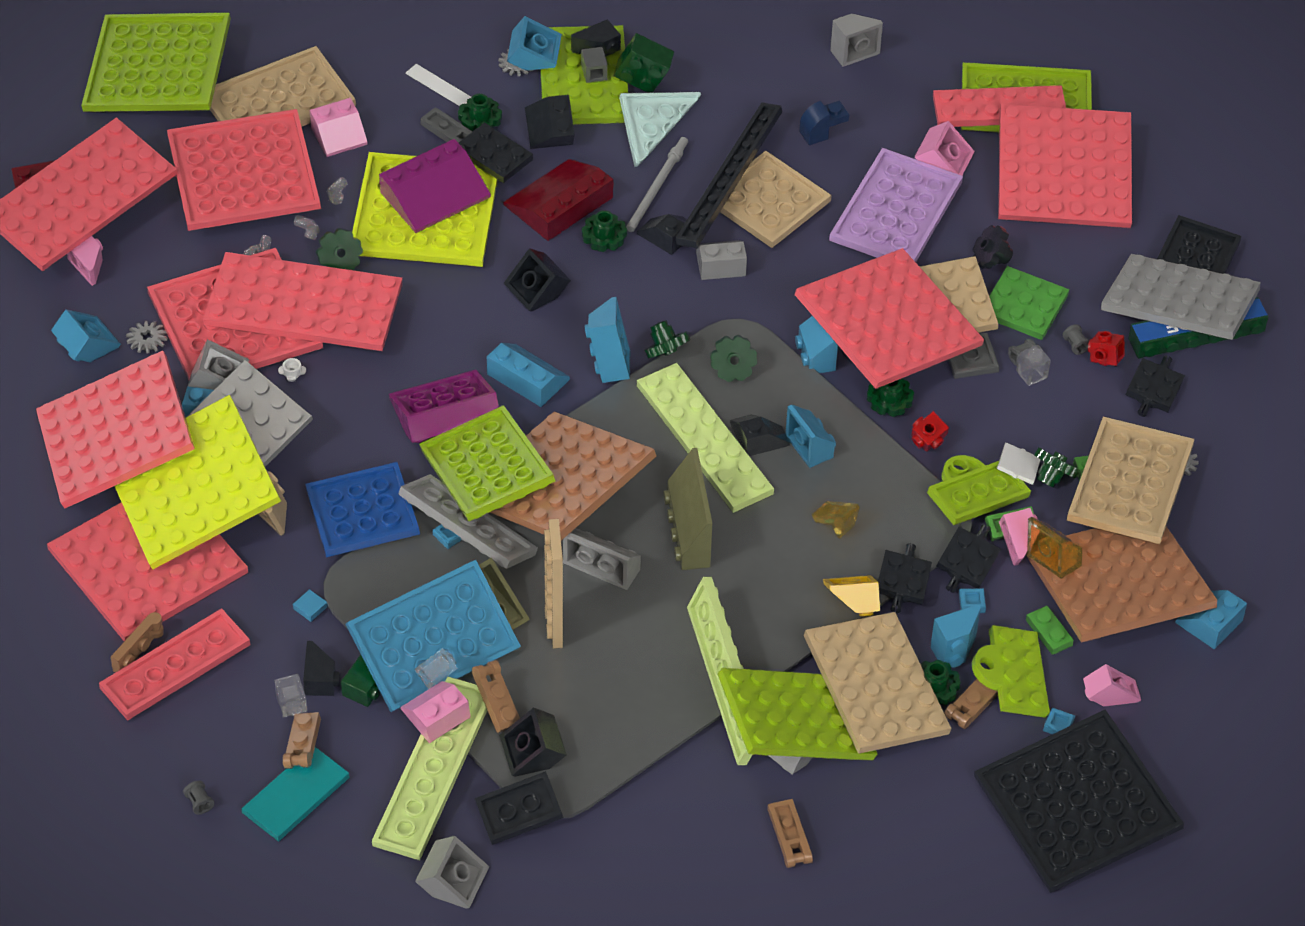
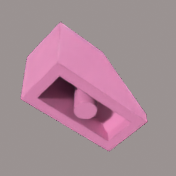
[67,236,103,286]
[999,508,1039,566]
[1083,664,1141,707]

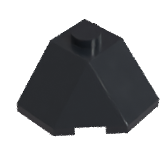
[637,214,687,255]
[730,414,790,456]

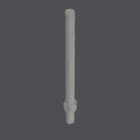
[626,137,688,232]

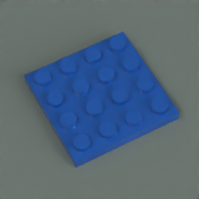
[305,462,420,557]

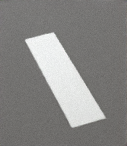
[405,64,471,106]

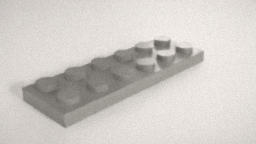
[399,474,538,569]

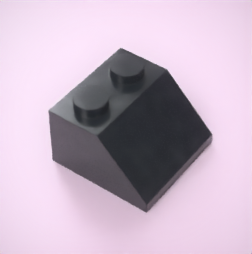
[525,95,575,149]
[504,248,571,312]
[499,707,567,777]

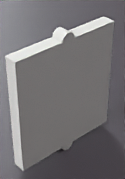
[997,443,1040,485]

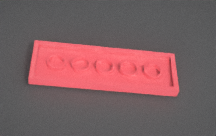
[933,85,1066,127]
[99,608,251,721]

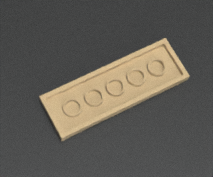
[544,519,563,648]

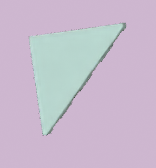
[619,92,701,167]

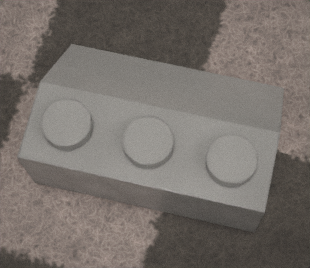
[563,528,641,590]

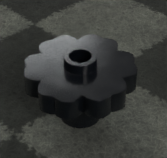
[973,225,1013,269]

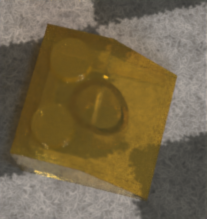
[1027,517,1082,578]

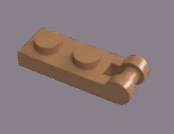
[111,612,164,673]
[472,660,520,733]
[944,679,998,729]
[283,712,321,769]
[768,799,813,868]

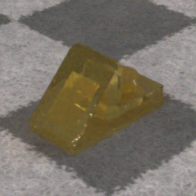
[812,501,860,539]

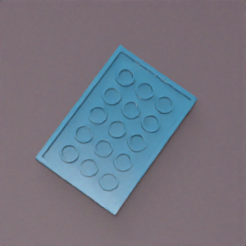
[345,560,521,712]

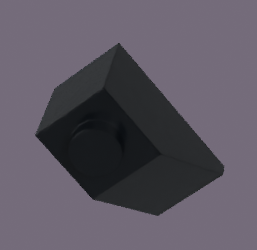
[571,19,621,57]
[303,641,340,696]

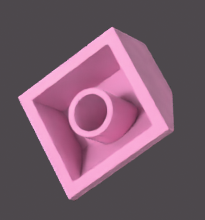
[310,98,367,157]
[915,121,975,176]
[401,681,471,743]

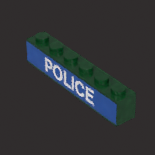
[1128,297,1268,359]

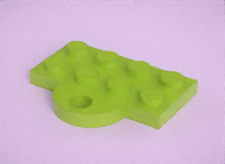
[927,455,1031,525]
[972,625,1050,718]

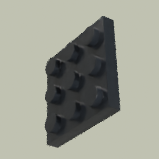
[1157,215,1242,274]

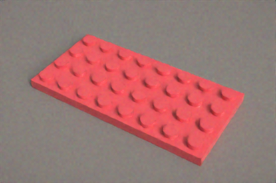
[0,117,177,272]
[203,252,403,351]

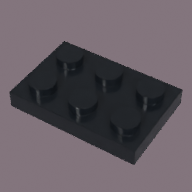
[459,122,533,184]
[475,771,564,845]

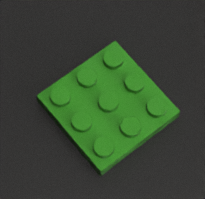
[989,266,1069,340]

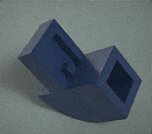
[799,100,849,145]

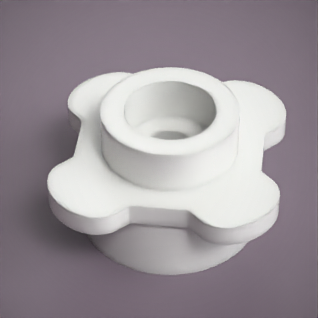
[278,358,306,382]

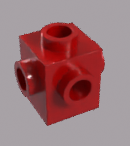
[1088,331,1125,366]
[911,411,949,452]

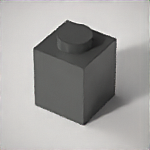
[581,47,607,83]

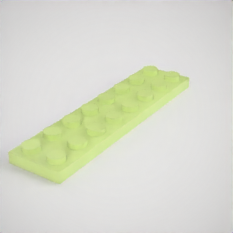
[637,363,774,513]
[687,577,753,765]
[372,676,487,860]

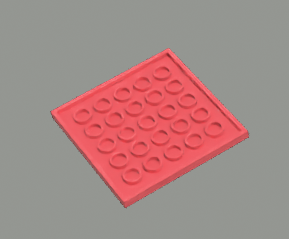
[998,104,1132,228]
[167,109,321,231]
[147,248,323,380]
[795,248,984,389]
[36,351,195,509]
[47,502,249,641]

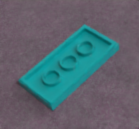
[242,747,350,842]

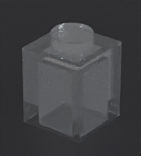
[1016,345,1051,386]
[414,649,458,689]
[274,674,307,717]

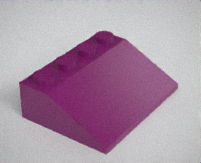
[379,139,491,233]
[389,370,499,443]

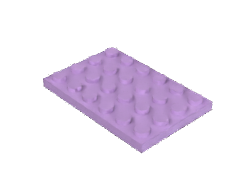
[829,148,963,262]

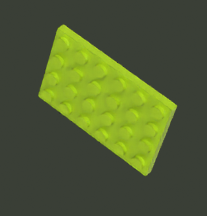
[540,25,628,124]
[961,62,1092,132]
[419,405,556,521]
[717,668,878,760]

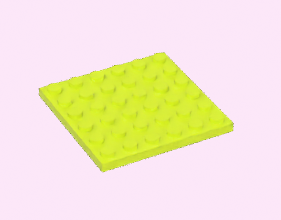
[352,152,498,267]
[115,395,281,569]

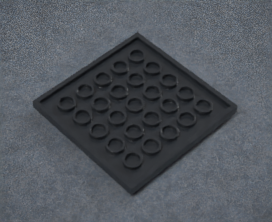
[974,709,1184,893]

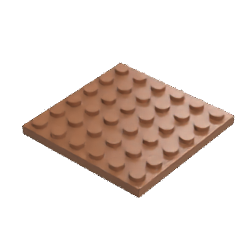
[490,412,656,541]
[1026,526,1217,642]

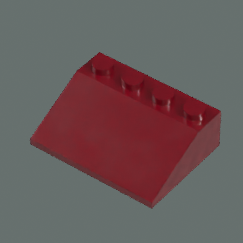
[503,159,614,241]

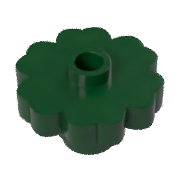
[458,93,502,132]
[582,211,627,252]
[316,228,363,270]
[644,320,691,359]
[710,335,757,382]
[867,378,914,417]
[1034,447,1080,488]
[920,660,961,705]

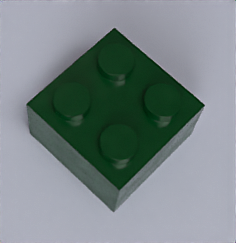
[613,33,674,93]

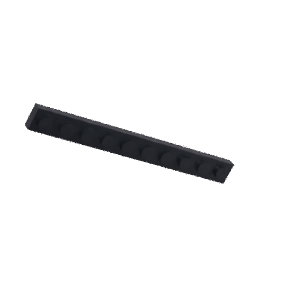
[676,102,782,248]

